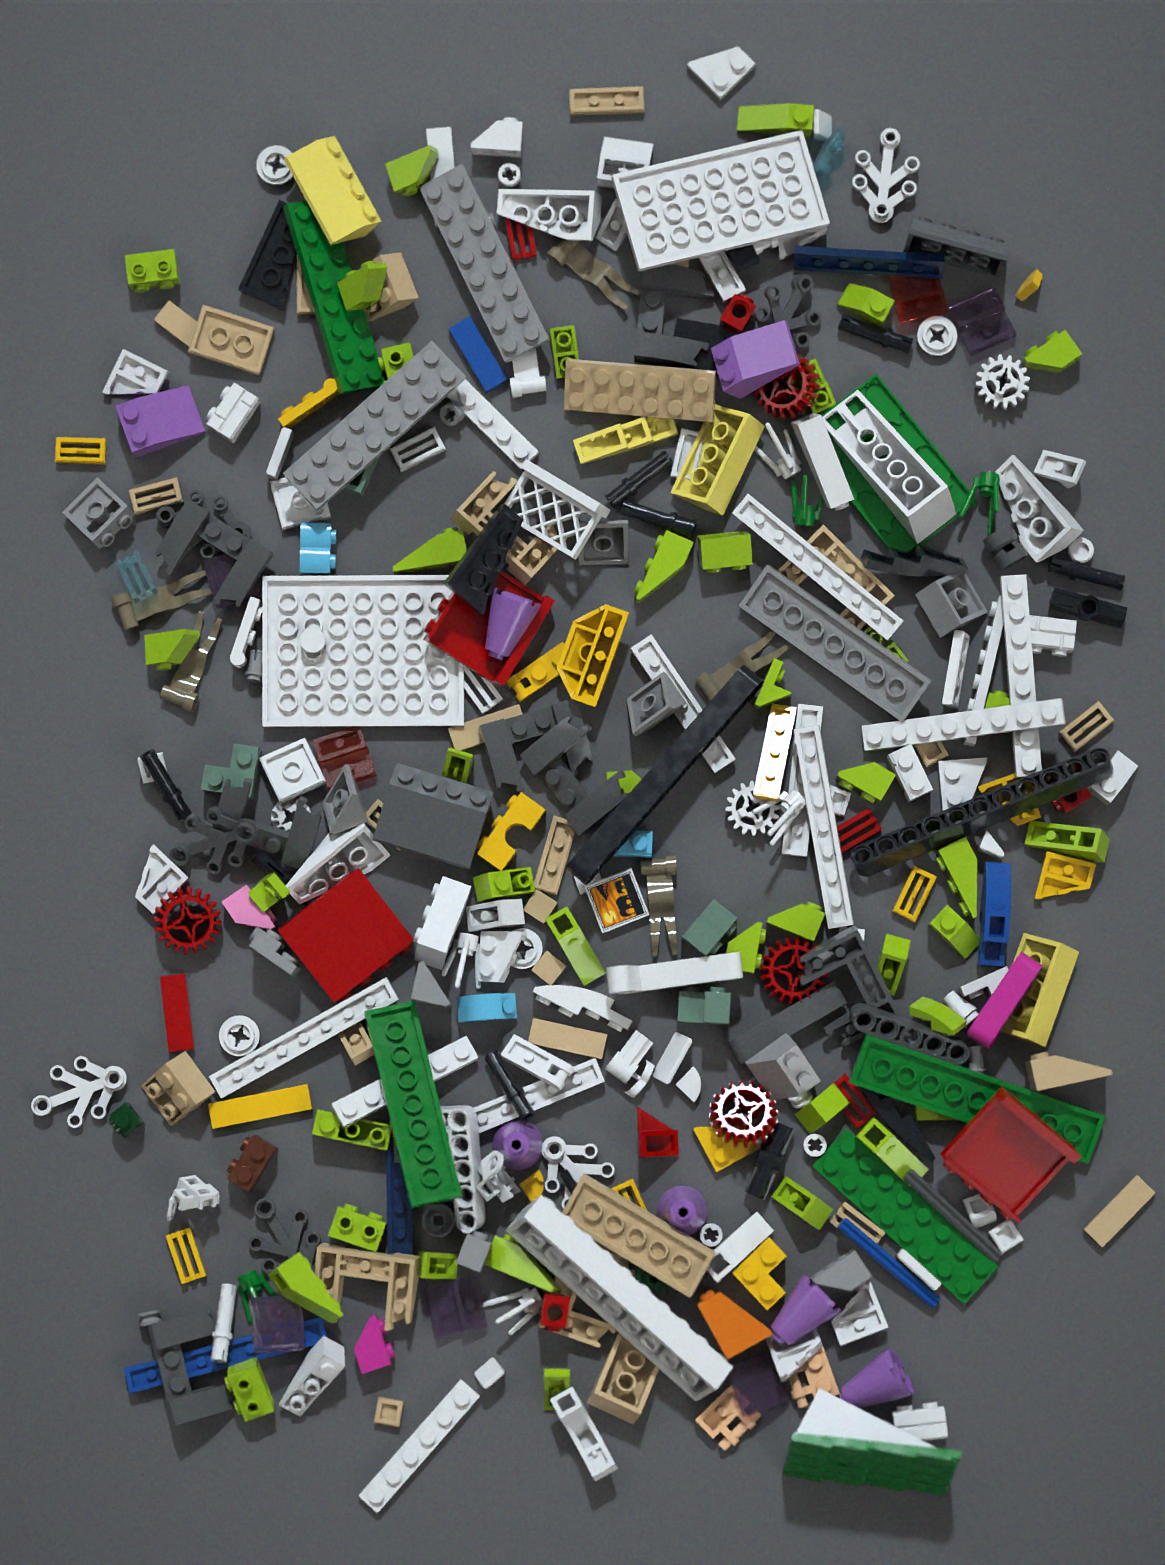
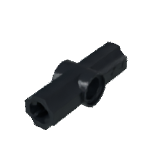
[1048,587,1128,629]
[745,1122,795,1200]

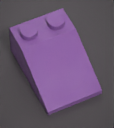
[711,320,800,399]
[115,385,206,458]

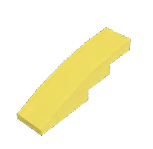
[573,417,679,464]

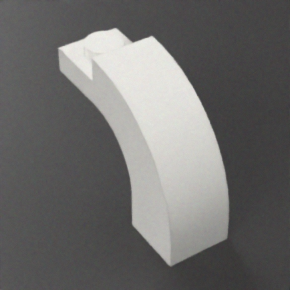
[550,1387,618,1482]

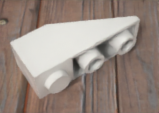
[707,1212,774,1282]
[279,1336,345,1416]

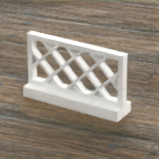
[504,459,611,560]

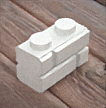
[206,383,261,444]
[1029,615,1077,657]
[886,744,933,803]
[892,1402,948,1441]

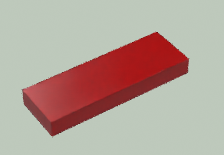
[160,973,195,1052]

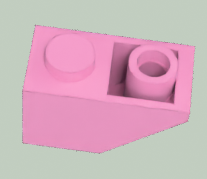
[222,885,277,931]

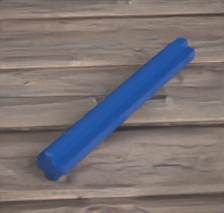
[838,1218,940,1308]

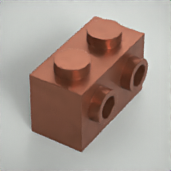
[226,1135,278,1192]

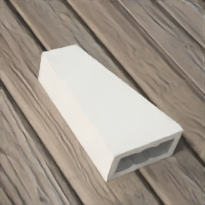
[791,413,854,511]

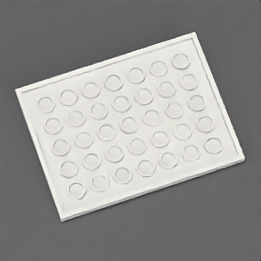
[262,575,464,727]

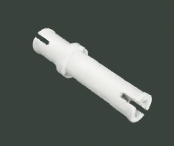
[211,1284,237,1363]

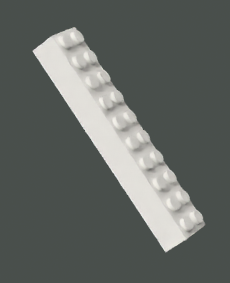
[505,1195,733,1401]

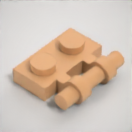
[788,1345,840,1408]
[695,1384,762,1451]

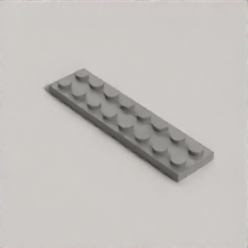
[419,164,550,363]
[283,341,466,511]
[739,564,932,722]

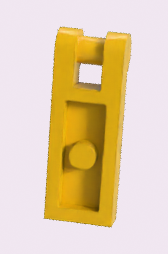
[278,378,339,429]
[506,642,565,702]

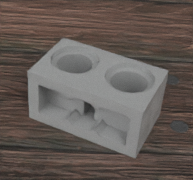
[456,1230,492,1272]

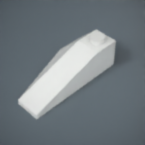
[497,189,602,241]
[995,455,1084,563]
[286,823,391,904]

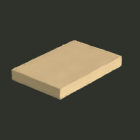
[188,305,274,376]

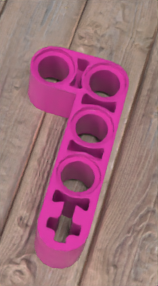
[967,952,1043,1051]

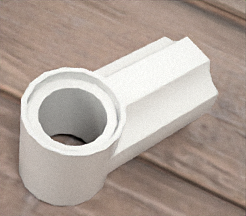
[605,1031,653,1084]

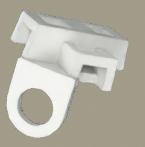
[476,1151,521,1203]
[167,1175,220,1221]

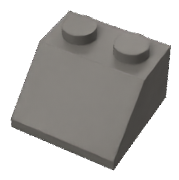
[915,573,988,638]
[745,1033,821,1100]
[810,1249,872,1292]

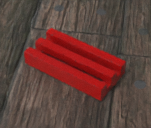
[505,217,537,261]
[837,808,882,853]
[826,1074,877,1129]

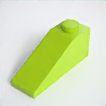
[737,103,814,138]
[393,527,467,575]
[1025,821,1110,863]
[484,1234,561,1294]

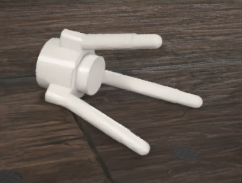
[754,423,802,480]
[752,790,806,846]
[441,933,481,990]
[479,1287,542,1335]

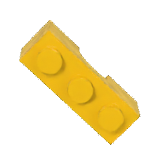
[477,792,546,871]

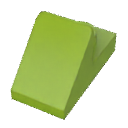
[754,658,792,709]
[248,873,290,912]
[544,1368,570,1411]

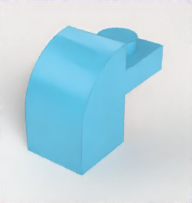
[457,993,517,1022]

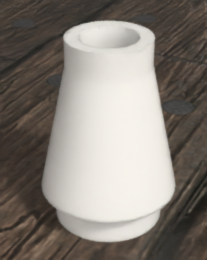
[943,990,979,1028]

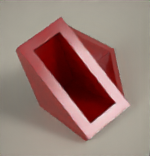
[637,1107,679,1157]

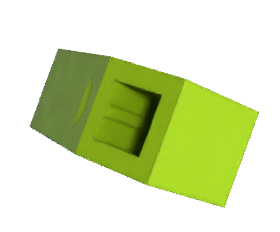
[633,530,694,603]
[935,837,977,920]
[545,906,606,986]
[312,1109,392,1151]
[855,1117,929,1186]
[268,1252,344,1323]

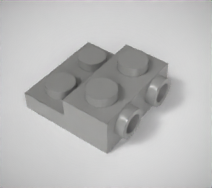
[62,477,135,549]
[249,927,301,977]

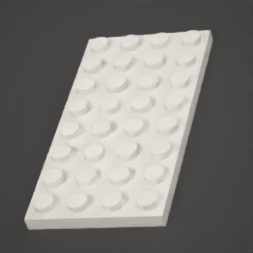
[611,130,830,272]

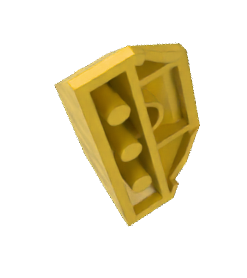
[556,604,629,707]

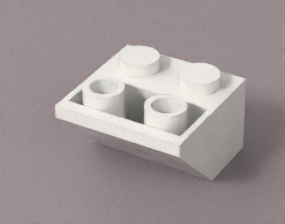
[597,137,653,188]

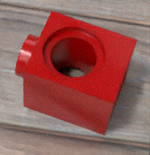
[719,294,756,335]
[1051,787,1092,814]
[539,1292,571,1332]

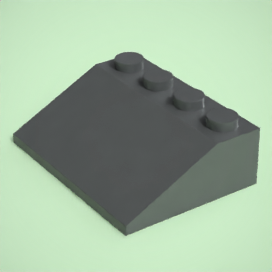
[903,217,1009,279]
[373,763,493,870]

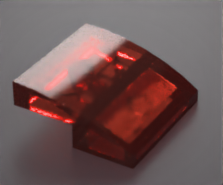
[888,276,948,323]
[312,726,377,790]

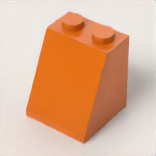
[696,1289,773,1359]

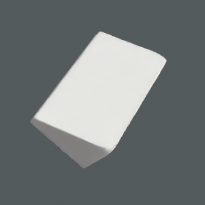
[652,1032,693,1085]

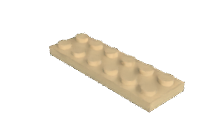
[564,359,716,422]
[562,1174,716,1298]

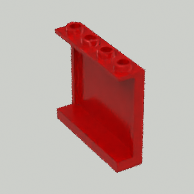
[423,571,555,688]
[278,867,414,1003]
[940,1087,1081,1224]

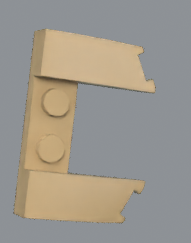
[450,471,568,585]
[779,525,895,630]
[537,1240,636,1348]
[315,1243,421,1331]

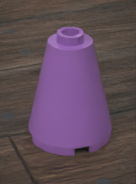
[485,587,541,660]
[493,1119,543,1170]
[657,1186,707,1236]
[771,1274,841,1345]
[839,1349,914,1409]

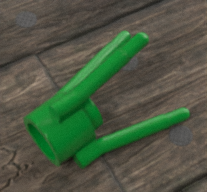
[959,471,1000,536]
[791,475,824,526]
[237,1269,288,1326]

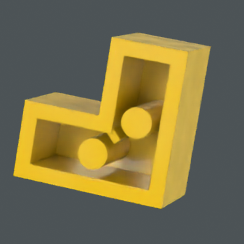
[731,1237,786,1310]

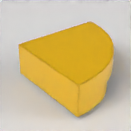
[1015,269,1043,301]
[518,1170,544,1202]

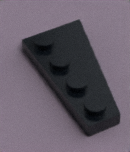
[238,200,296,311]
[443,504,523,615]

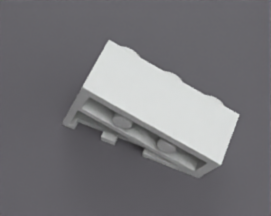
[413,876,471,971]

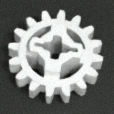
[975,354,1030,410]
[725,781,780,836]

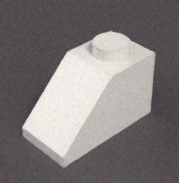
[471,117,523,157]
[1088,751,1138,806]
[466,899,525,932]

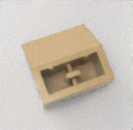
[363,252,419,321]
[141,1051,215,1126]

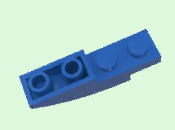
[977,861,1011,966]

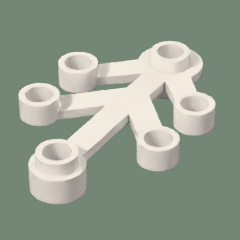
[852,128,920,223]
[31,1056,127,1128]
[542,1136,615,1209]

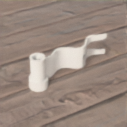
[510,348,547,398]

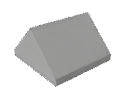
[579,520,629,565]
[627,672,687,736]
[322,764,368,834]
[411,961,451,1009]

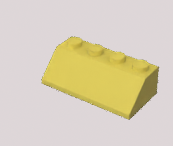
[284,136,382,245]
[670,404,765,516]
[1001,933,1079,1047]

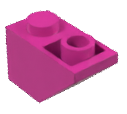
[354,1314,395,1374]

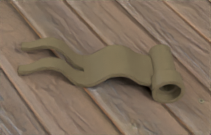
[546,239,641,311]
[111,570,214,631]
[160,611,223,713]
[695,630,790,703]
[640,855,678,957]

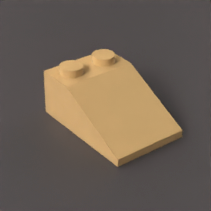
[1025,1052,1112,1091]
[587,1332,659,1424]

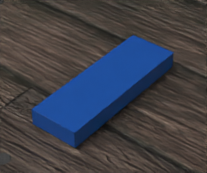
[448,316,508,393]

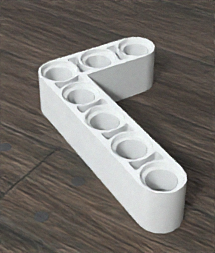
[606,952,743,994]
[440,1105,486,1234]

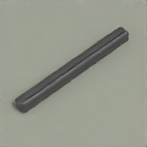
[903,1169,1002,1263]

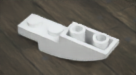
[533,985,632,1032]

